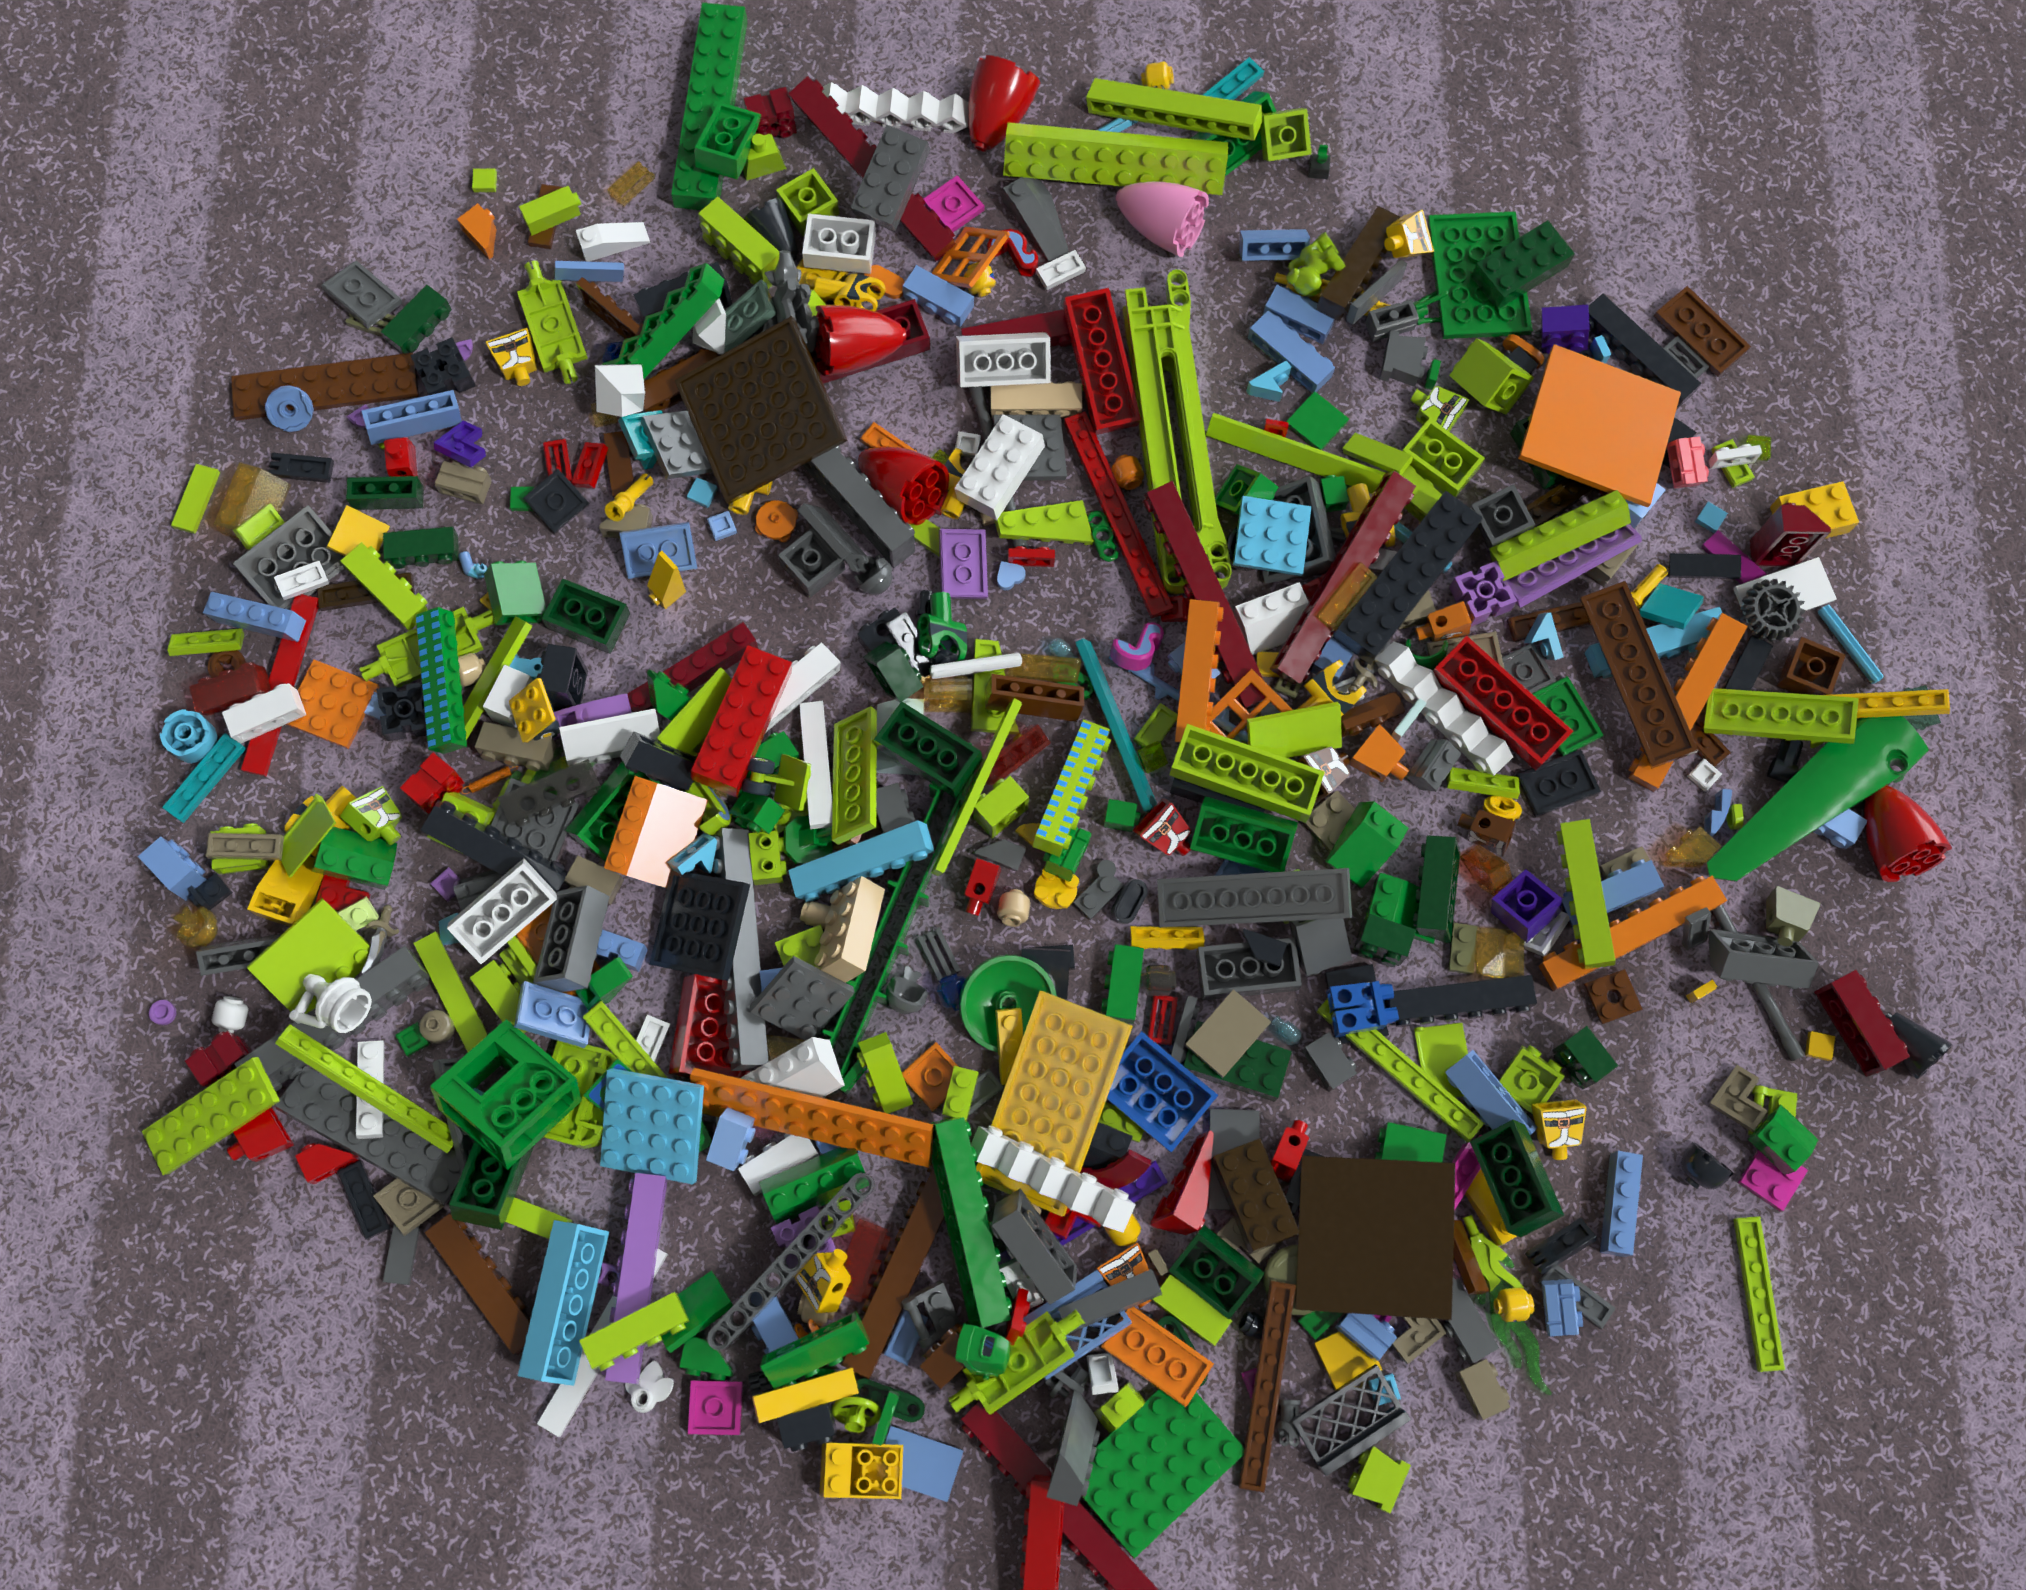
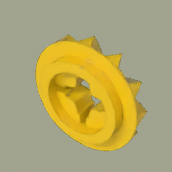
[1483,796,1522,821]

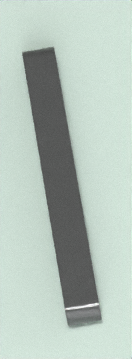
[707,1173,875,1350]

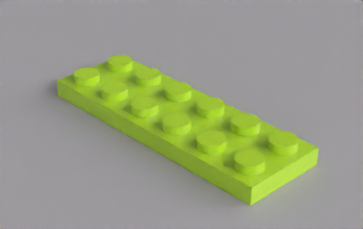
[1704,688,1859,744]
[832,706,877,845]
[142,1057,280,1175]

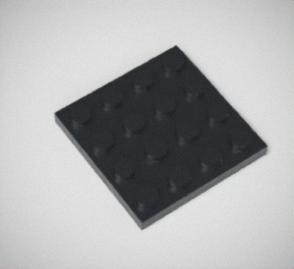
[649,870,750,981]

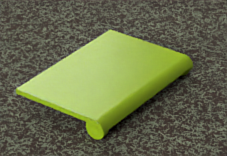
[281,794,336,878]
[1414,1023,1468,1097]

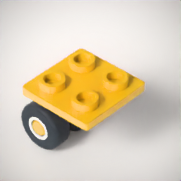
[509,678,560,743]

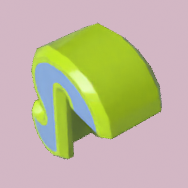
[685,781,731,836]

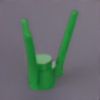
[1413,291,1449,325]

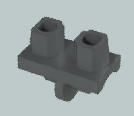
[1045,1366,1089,1398]

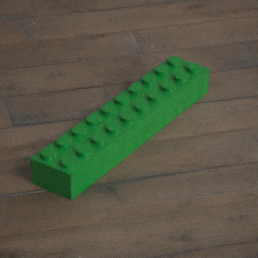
[671,2,748,211]

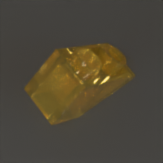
[1662,826,1721,868]

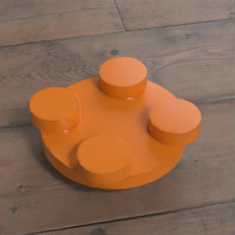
[755,501,799,542]

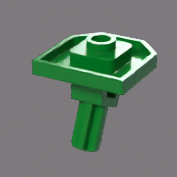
[784,816,832,865]

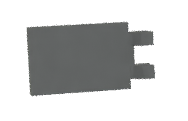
[798,504,877,574]

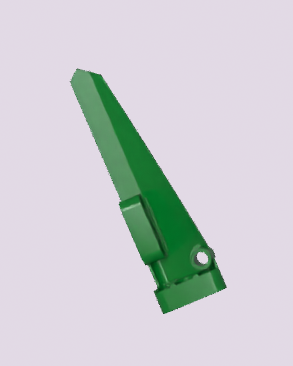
[1707,716,1929,882]

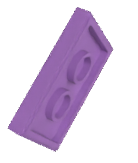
[939,529,988,599]

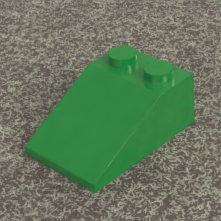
[694,102,761,180]
[1325,801,1409,888]
[1364,873,1435,944]

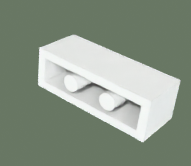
[222,683,306,744]
[738,1134,819,1196]

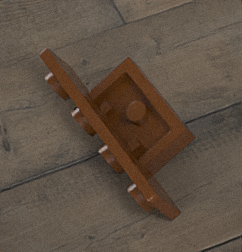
[1341,692,1405,738]

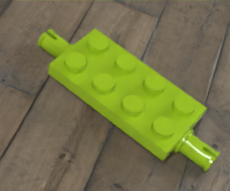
[517,261,588,384]
[359,607,495,688]
[948,1309,1085,1415]

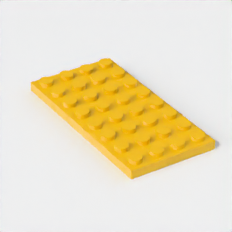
[976,991,1133,1216]

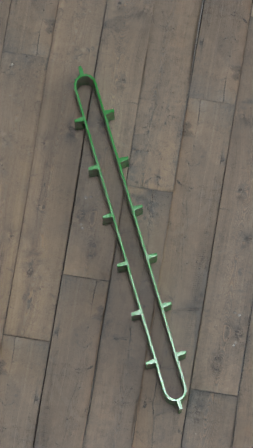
[823,743,975,1099]

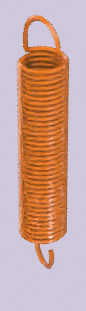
[461,766,519,794]

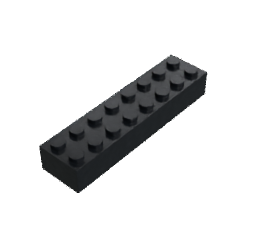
[1333,491,1483,665]

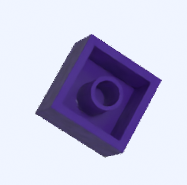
[1541,305,1589,354]
[1491,869,1562,943]

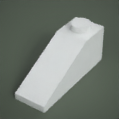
[576,222,650,262]

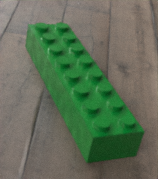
[930,1117,1012,1328]

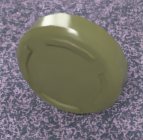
[1263,1245,1314,1315]

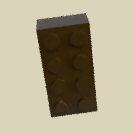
[1211,1138,1300,1255]

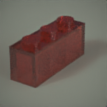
[189,662,272,716]
[977,724,1051,785]
[843,1219,891,1303]

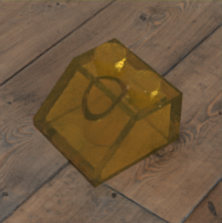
[924,676,972,713]

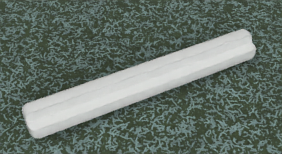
[930,653,1022,679]

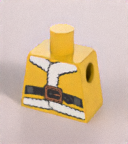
[1384,210,1434,259]
[486,328,537,386]
[1532,1099,1586,1160]
[795,1249,851,1313]

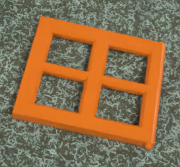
[932,227,1010,288]
[1207,669,1293,739]

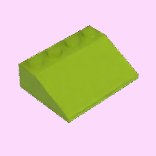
[247,898,371,1014]

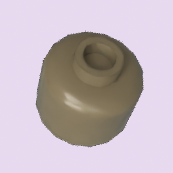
[419,1010,455,1044]

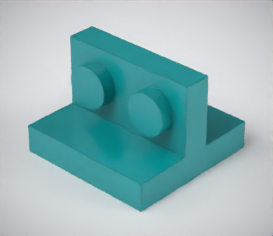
[618,410,663,470]

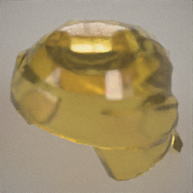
[173,906,218,948]

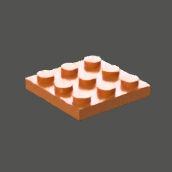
[285,659,380,749]

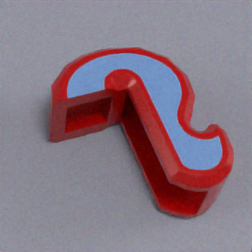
[987,229,1038,277]

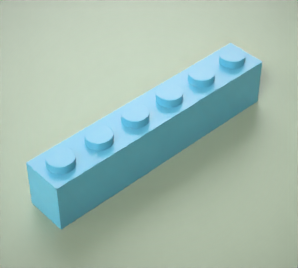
[1585,607,1722,678]
[788,820,934,902]

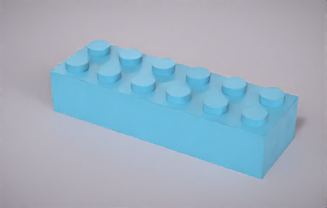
[518,1220,609,1386]

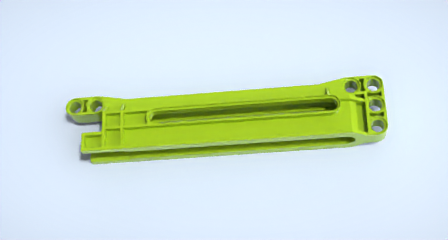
[1122,269,1232,594]

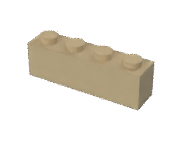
[991,381,1082,419]

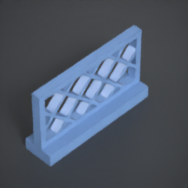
[1023,1270,1132,1380]

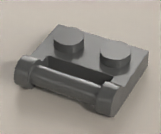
[902,1280,961,1348]

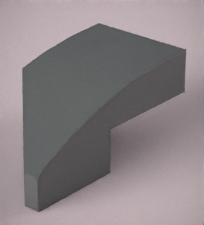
[973,839,1026,871]

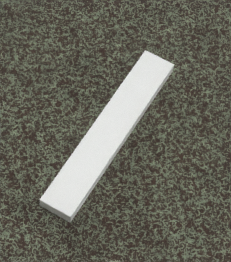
[799,701,833,829]

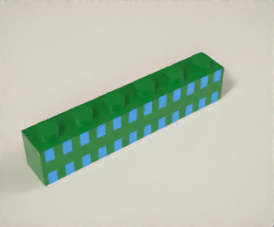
[416,607,467,754]

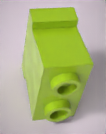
[211,824,268,874]
[1348,1446,1411,1514]

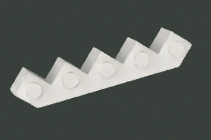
[822,82,968,133]
[1375,641,1513,776]
[971,1126,1136,1232]

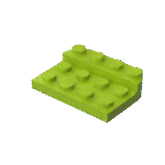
[543,1040,617,1149]

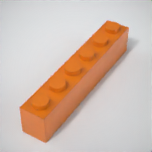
[1175,599,1224,742]

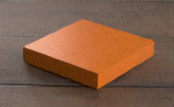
[902,1042,959,1112]

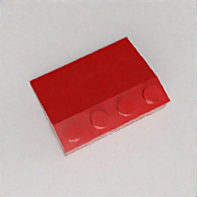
[669,974,750,1079]

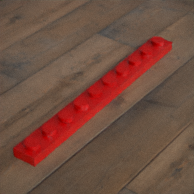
[1064,412,1173,619]

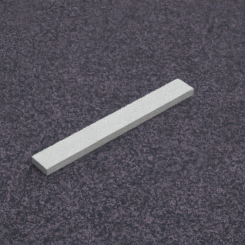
[537,1249,668,1437]

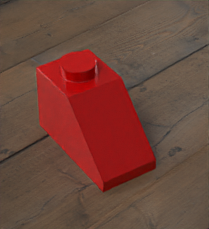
[295,1143,360,1185]

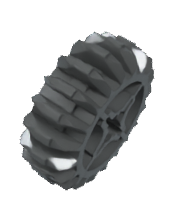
[1740,579,1806,641]

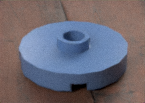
[265,385,314,432]

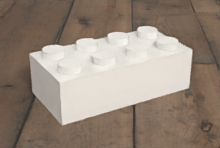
[956,332,1051,387]
[954,414,1045,520]
[447,858,557,964]

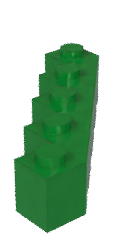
[602,263,725,380]

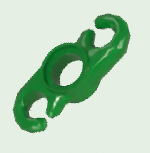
[1087,511,1119,562]

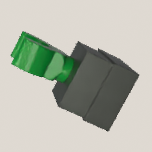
[1308,144,1331,180]

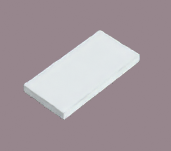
[1733,557,1836,631]

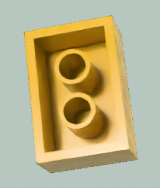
[1770,481,1859,538]

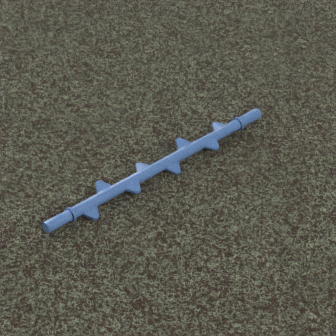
[1109,657,1294,761]

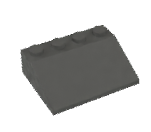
[1262,476,1336,583]
[233,505,345,610]

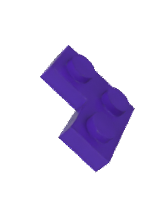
[434,420,486,468]

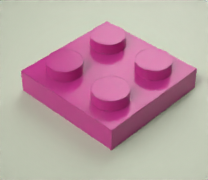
[924,175,985,232]
[1738,1150,1808,1212]
[688,1381,743,1435]

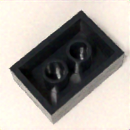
[537,644,588,711]

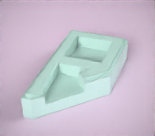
[1391,698,1427,742]

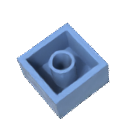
[138,836,207,901]

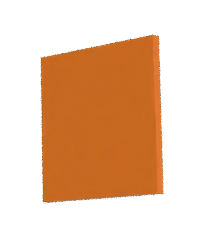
[1518,344,1681,508]

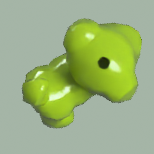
[1286,232,1346,297]

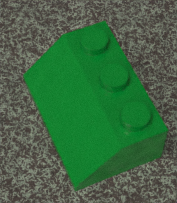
[312,827,398,890]

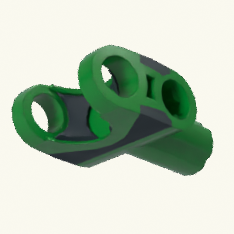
[917,592,967,662]

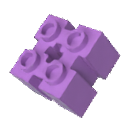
[1449,561,1517,627]
[771,1206,837,1275]

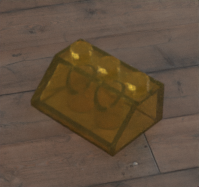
[214,462,291,544]

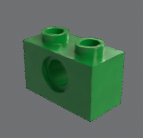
[729,791,785,834]

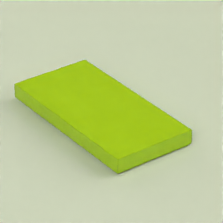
[1247,702,1342,758]

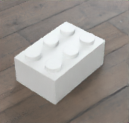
[802,214,876,274]

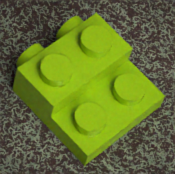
[1499,1045,1565,1114]

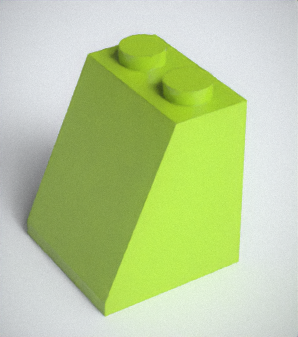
[1449,338,1534,415]

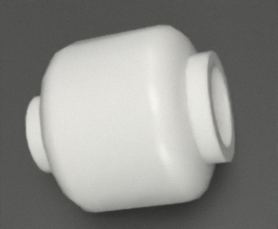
[212,996,248,1034]

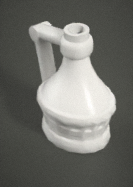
[289,974,372,1033]

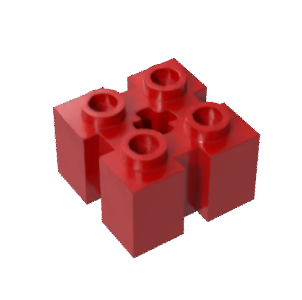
[400,752,465,815]

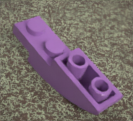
[553,694,632,740]

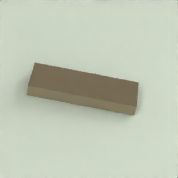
[206,833,284,860]

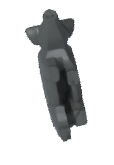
[764,250,819,354]

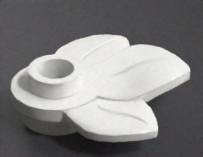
[625,1361,674,1413]

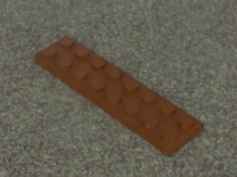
[231,353,419,421]
[1580,580,1698,769]

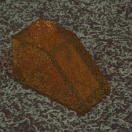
[1460,845,1513,896]

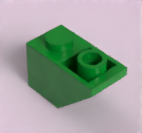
[647,669,691,721]
[576,957,633,1011]
[680,1337,734,1381]

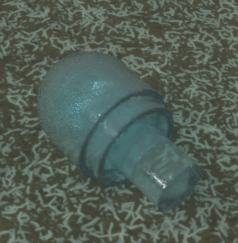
[1048,638,1078,665]
[1271,1015,1302,1046]

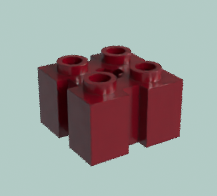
[744,87,797,138]
[185,1031,252,1087]

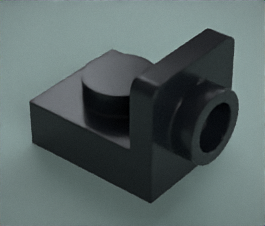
[188,873,233,911]

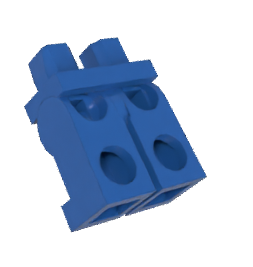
[1326,981,1399,1037]

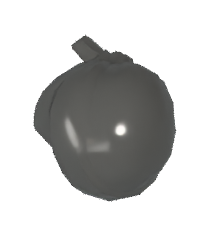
[854,554,893,595]
[886,966,928,1015]

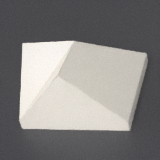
[693,299,726,354]
[595,364,645,417]

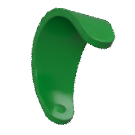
[1406,639,1448,670]

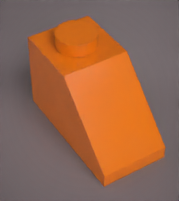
[457,203,496,260]

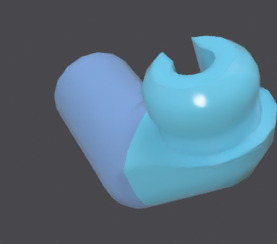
[458,551,487,579]

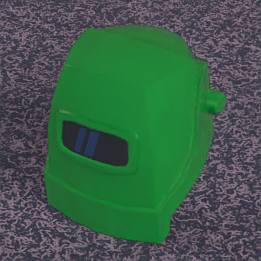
[955,1324,1010,1381]

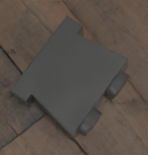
[1379,330,1428,387]

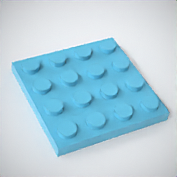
[600,1068,704,1184]

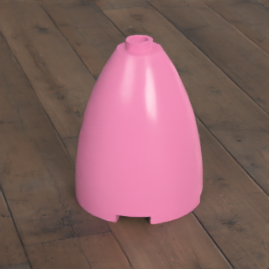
[1116,182,1209,257]

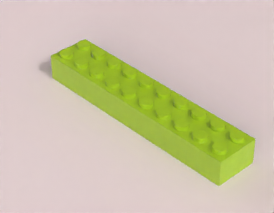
[1003,123,1228,195]

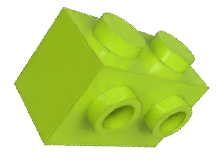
[749,830,787,885]

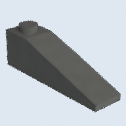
[1003,177,1069,263]

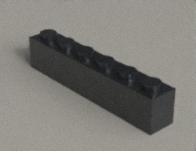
[1588,293,1702,409]
[421,800,568,892]
[1385,975,1537,1027]

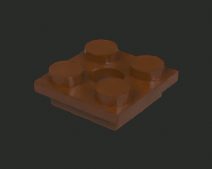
[1584,969,1643,1025]

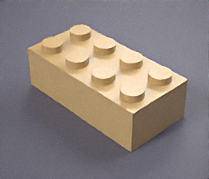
[814,876,885,983]

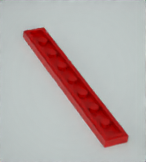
[241,594,319,777]

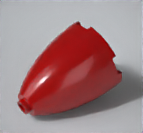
[968,55,1040,152]
[815,305,906,376]
[858,446,949,526]
[1864,785,1952,882]

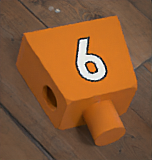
[1415,601,1471,642]

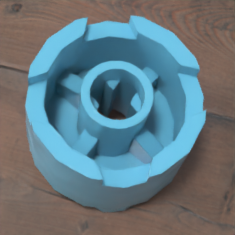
[160,709,218,764]

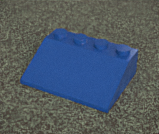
[1107,1031,1218,1153]

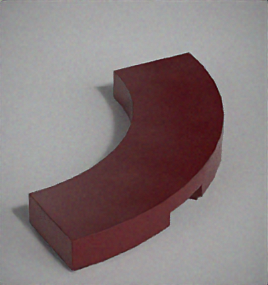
[1080,1149,1151,1190]

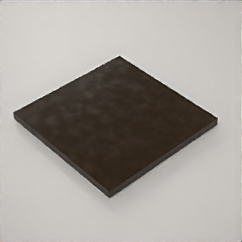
[675,316,848,504]
[1296,1156,1456,1320]

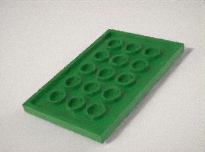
[1427,211,1533,339]
[1081,1389,1245,1559]

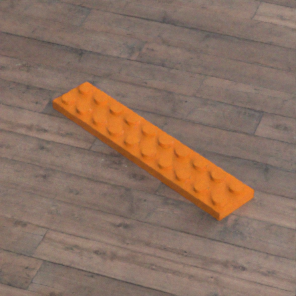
[690,1068,934,1168]

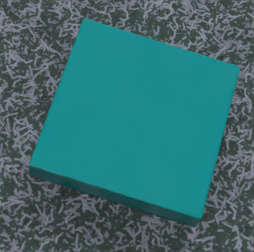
[1640,583,1704,630]

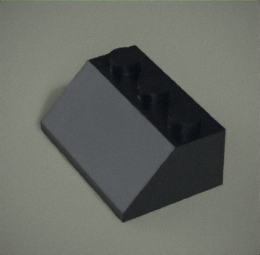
[1082,1122,1133,1170]

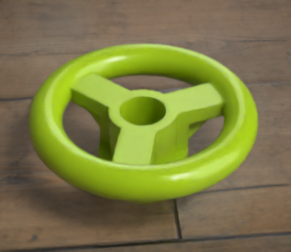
[831,1397,882,1433]

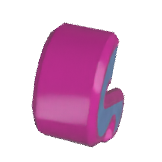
[1110,622,1164,671]

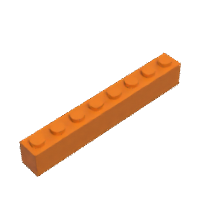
[1628,613,1748,792]
[1539,875,1727,991]

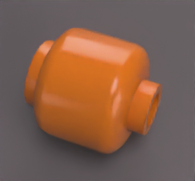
[1111,455,1144,490]

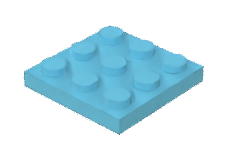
[1233,496,1311,576]

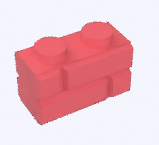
[1667,437,1709,489]

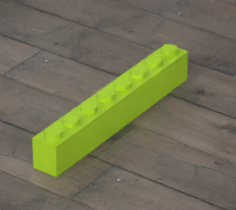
[1086,78,1263,141]

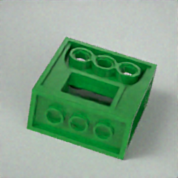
[430,1019,582,1170]

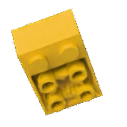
[247,856,324,927]
[819,1442,903,1499]

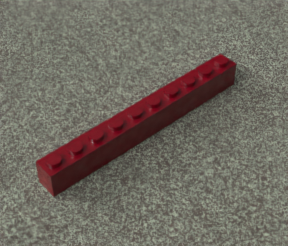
[788,76,956,262]
[1270,471,1416,684]
[1143,481,1266,708]
[961,1401,1159,1590]

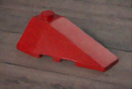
[1150,1130,1214,1236]

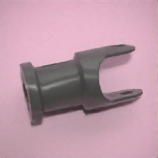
[1278,1400,1301,1447]

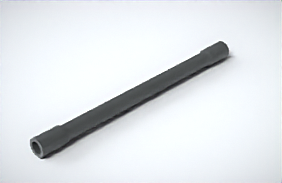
[969,386,1028,548]
[1712,904,1805,1061]

